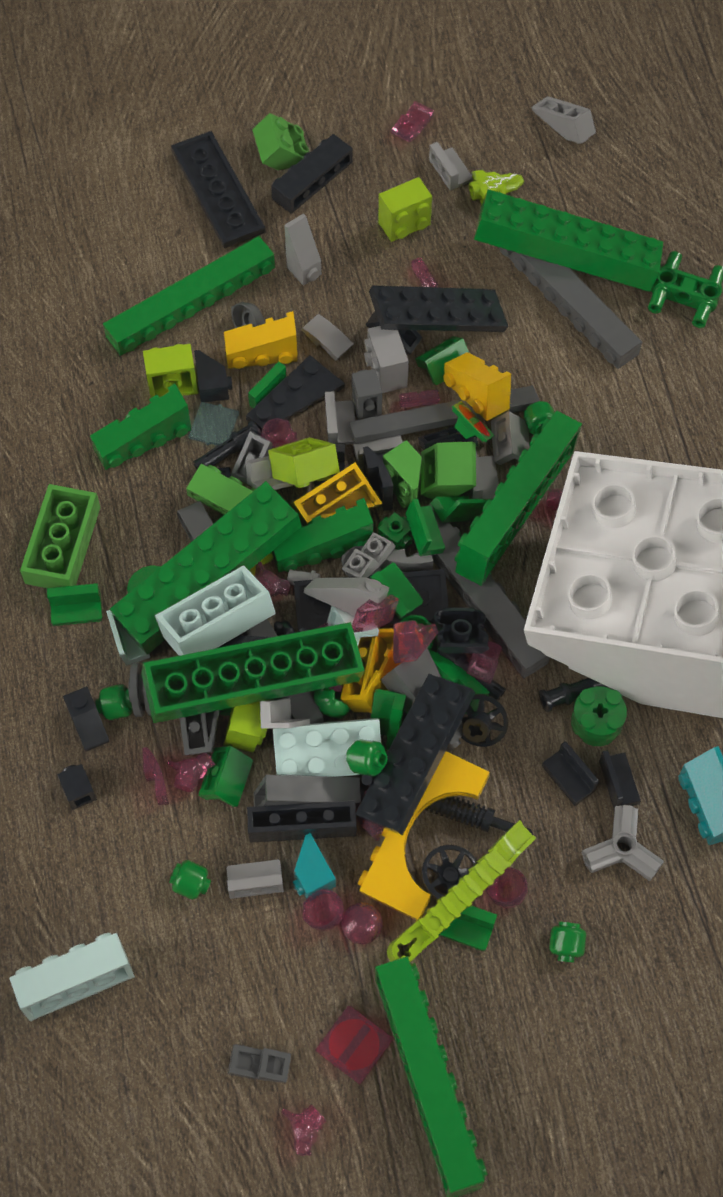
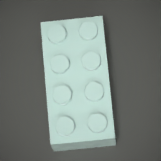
[155,565,276,656]
[273,718,381,777]
[9,933,135,1021]

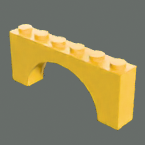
[358,751,490,920]

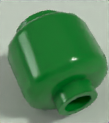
[523,401,555,435]
[95,684,133,720]
[346,739,387,776]
[168,860,211,900]
[549,921,587,963]

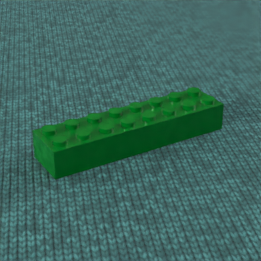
[474,189,663,292]
[454,410,582,586]
[109,481,302,655]
[141,622,365,723]
[375,956,487,1197]

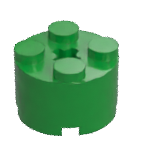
[571,686,627,746]

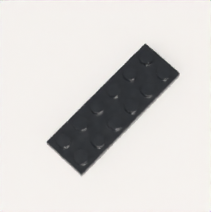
[171,131,266,249]
[369,285,509,332]
[294,569,449,630]
[356,674,475,835]

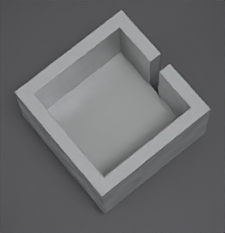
[364,326,409,393]

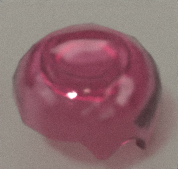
[261,418,297,449]
[486,867,528,909]
[302,889,344,931]
[341,902,384,945]

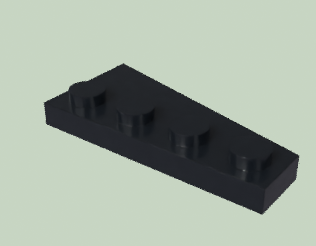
[246,355,345,434]

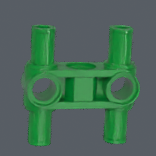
[648,251,723,328]

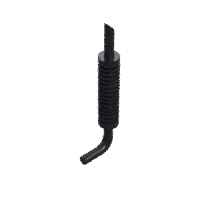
[361,775,533,835]

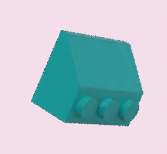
[679,746,723,845]

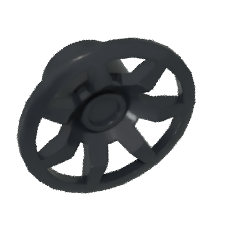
[461,694,509,747]
[422,845,478,899]

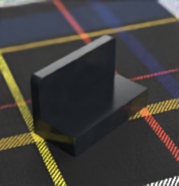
[542,741,599,806]
[599,750,641,809]

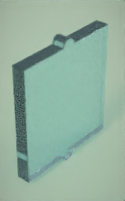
[189,402,239,446]

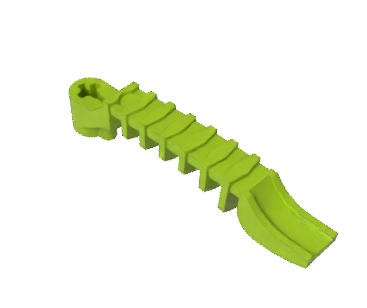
[387,820,536,962]

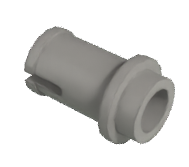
[287,569,320,585]

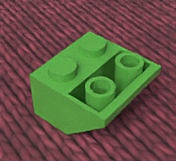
[252,113,309,170]
[383,440,422,508]
[421,442,476,500]

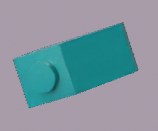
[292,833,336,901]

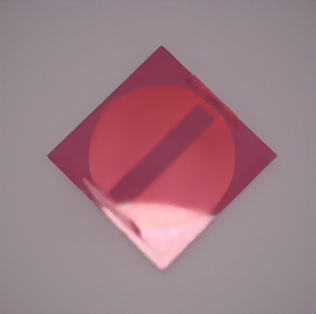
[315,1005,394,1085]

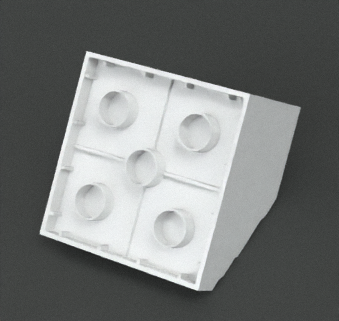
[524,451,723,718]

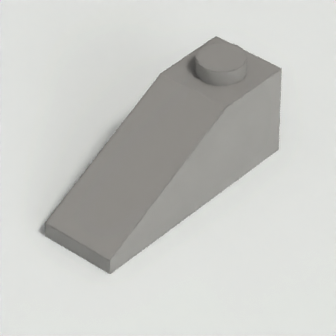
[532,96,596,144]
[284,214,321,285]
[303,577,389,624]

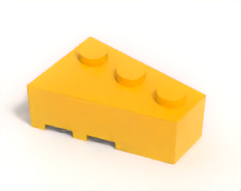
[224,311,298,369]
[443,352,511,421]
[291,462,382,526]
[341,628,414,712]

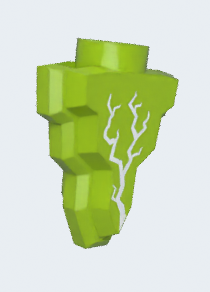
[469,170,524,205]

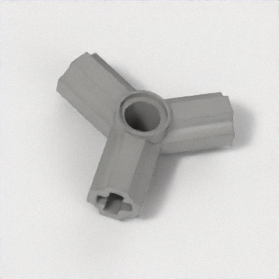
[582,805,664,881]

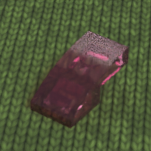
[391,101,434,143]
[352,594,399,633]
[466,641,502,684]
[142,747,169,805]

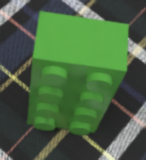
[20,484,100,588]

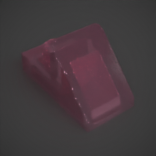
[393,620,439,664]

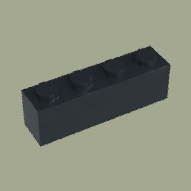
[271,134,353,214]
[247,801,357,843]

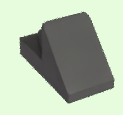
[231,431,272,484]

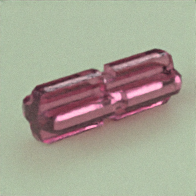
[411,257,438,287]
[399,390,440,408]

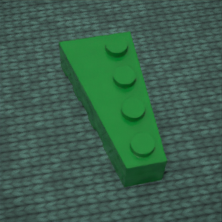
[90,383,192,470]
[272,498,373,573]

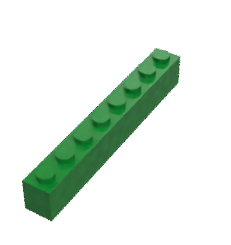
[103,236,275,356]

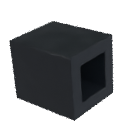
[57,764,97,810]

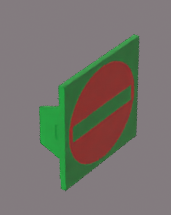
[452,401,495,442]

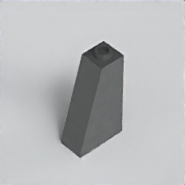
[380,646,464,752]
[253,775,364,809]

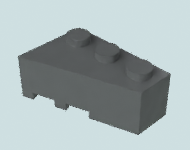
[180,710,221,756]

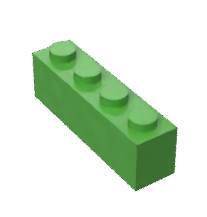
[186,464,255,515]

